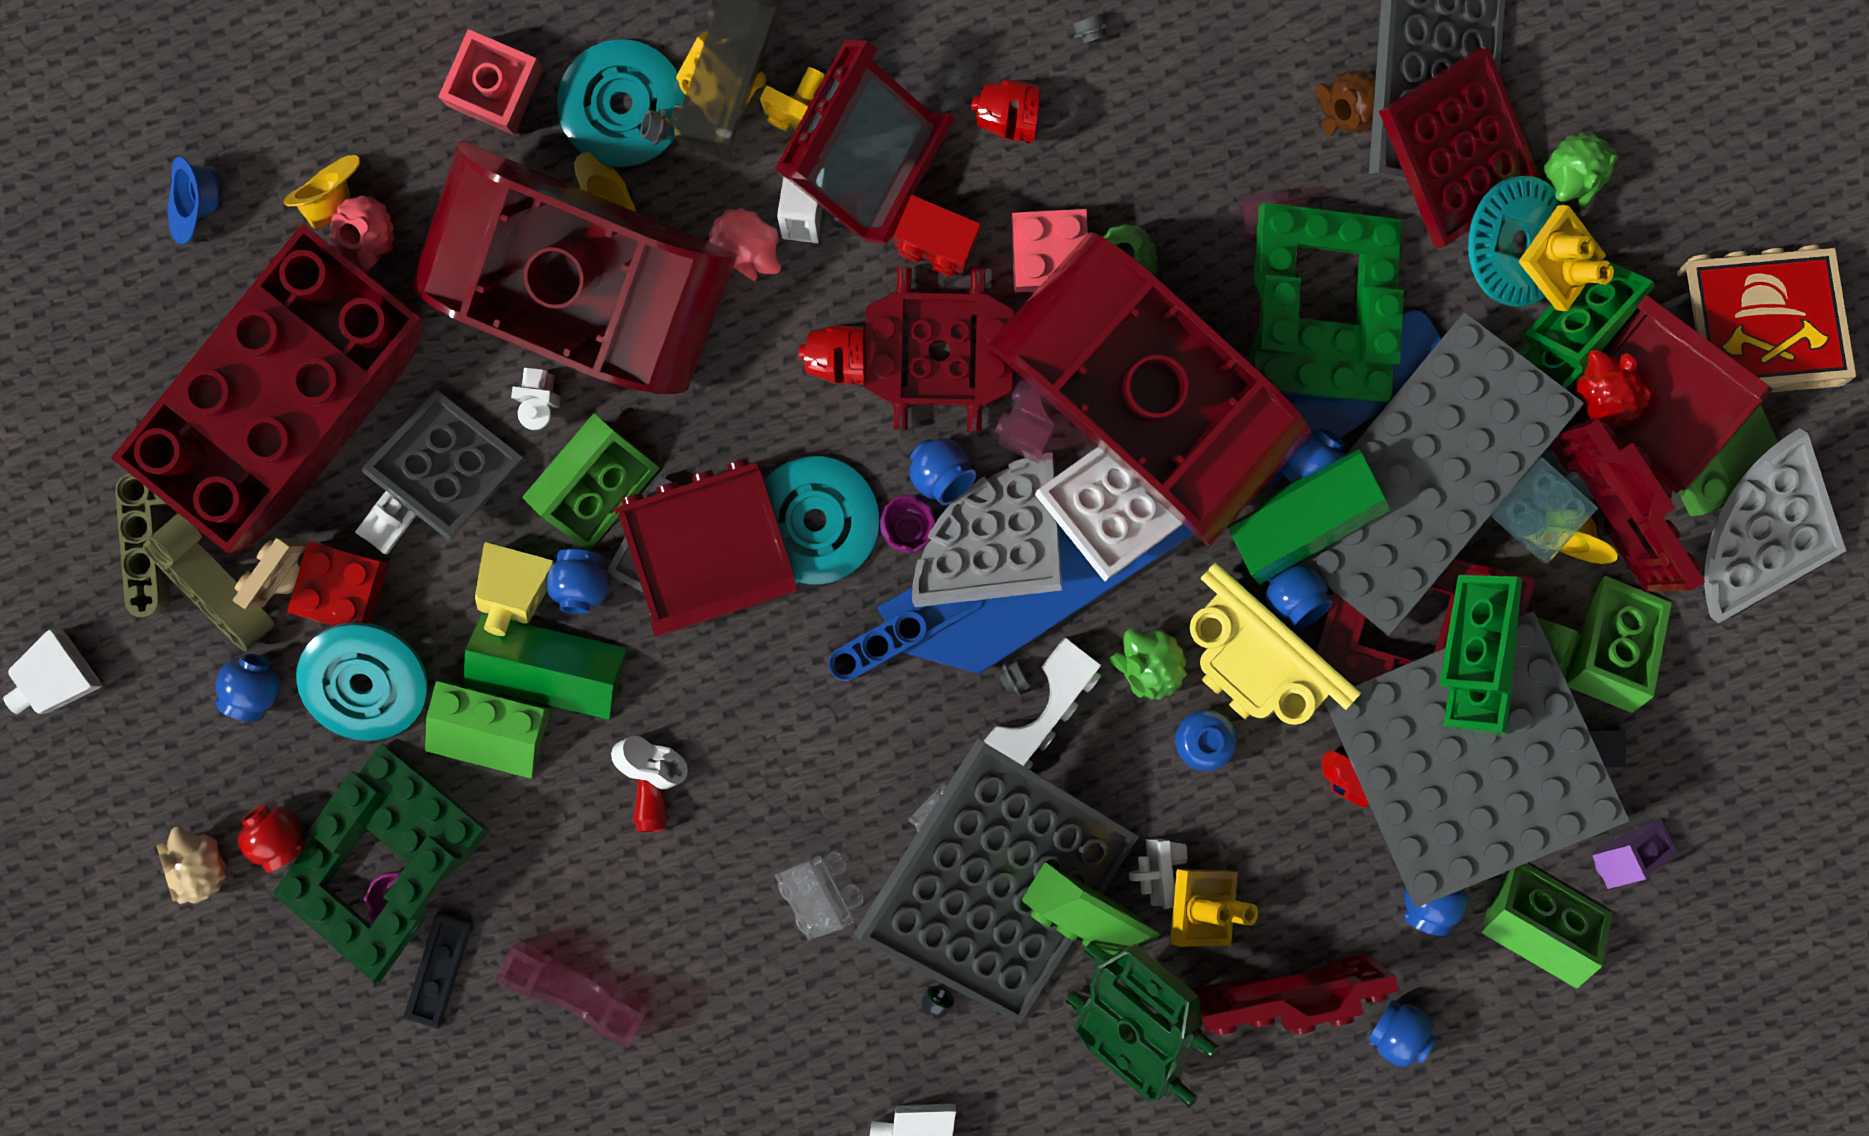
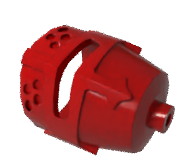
[971,80,1041,144]
[799,325,865,385]

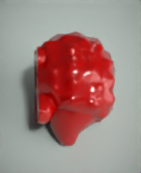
[1575,349,1651,430]

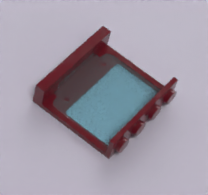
[775,40,954,244]

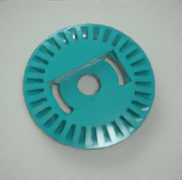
[557,39,686,168]
[1468,176,1565,307]
[764,456,879,584]
[296,622,428,741]

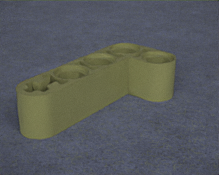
[115,474,169,617]
[143,513,274,651]

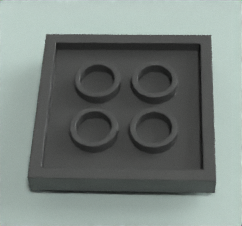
[363,390,523,541]

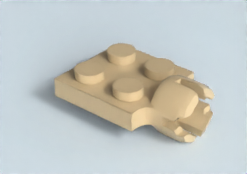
[232,538,306,609]

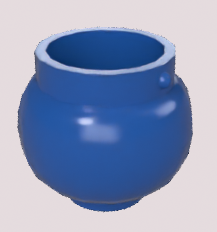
[1280,427,1346,483]
[909,438,976,505]
[546,549,609,614]
[1265,564,1333,631]
[215,654,280,722]
[1175,709,1237,772]
[1404,888,1468,936]
[1368,1000,1437,1067]

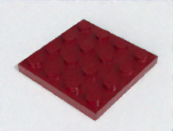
[1379,46,1540,248]

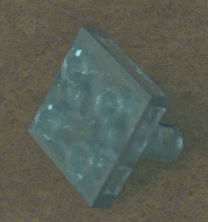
[1489,457,1598,564]

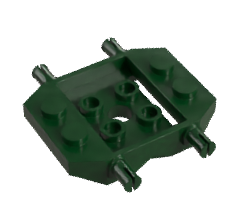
[1065,941,1220,1109]

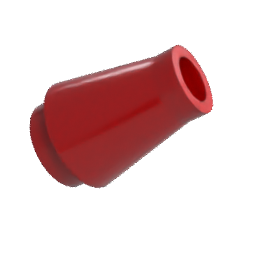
[632,779,669,833]

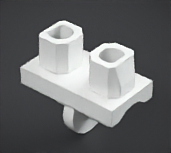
[511,368,560,430]
[355,491,416,554]
[1129,838,1188,909]

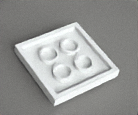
[1035,447,1183,581]

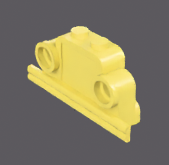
[1190,562,1361,725]

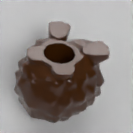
[1315,70,1376,136]

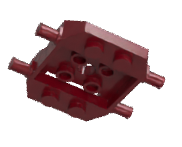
[864,267,1014,432]

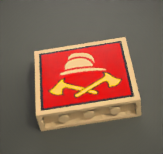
[1677,245,1856,392]

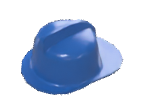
[167,156,221,245]

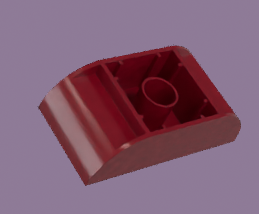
[412,140,738,394]
[111,223,424,554]
[987,233,1312,547]

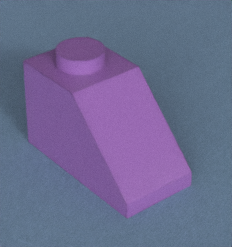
[1592,818,1677,889]

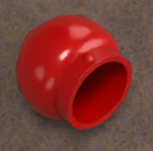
[238,804,307,873]

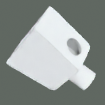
[777,168,825,243]
[3,629,103,714]
[870,1104,956,1136]

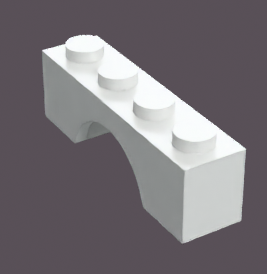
[984,638,1101,769]

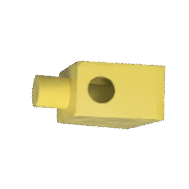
[475,542,553,636]

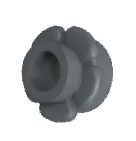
[1073,13,1108,43]
[640,109,671,145]
[999,661,1031,696]

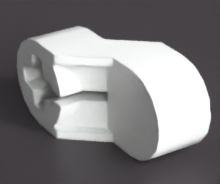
[611,736,688,789]

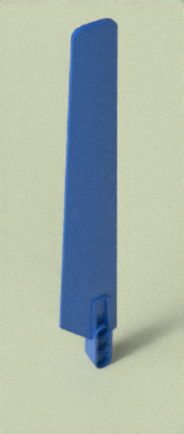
[828,310,1441,681]

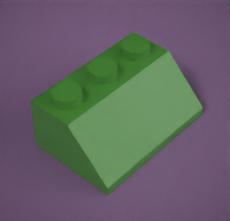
[522,413,660,551]
[425,680,551,779]
[1022,862,1160,955]
[1481,863,1613,989]

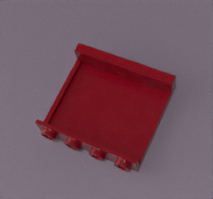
[1571,295,1773,496]
[613,459,800,637]

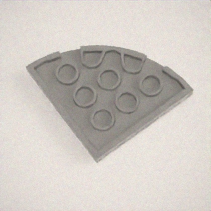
[1704,428,1846,623]
[912,452,1062,607]

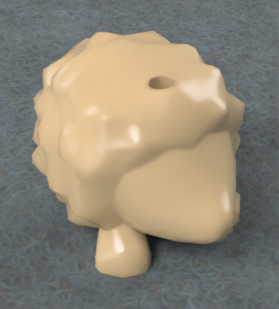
[156,826,226,904]

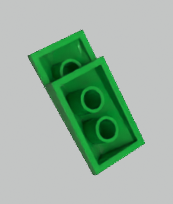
[1519,259,1655,391]
[1228,449,1391,585]
[1439,575,1522,737]
[464,613,627,720]

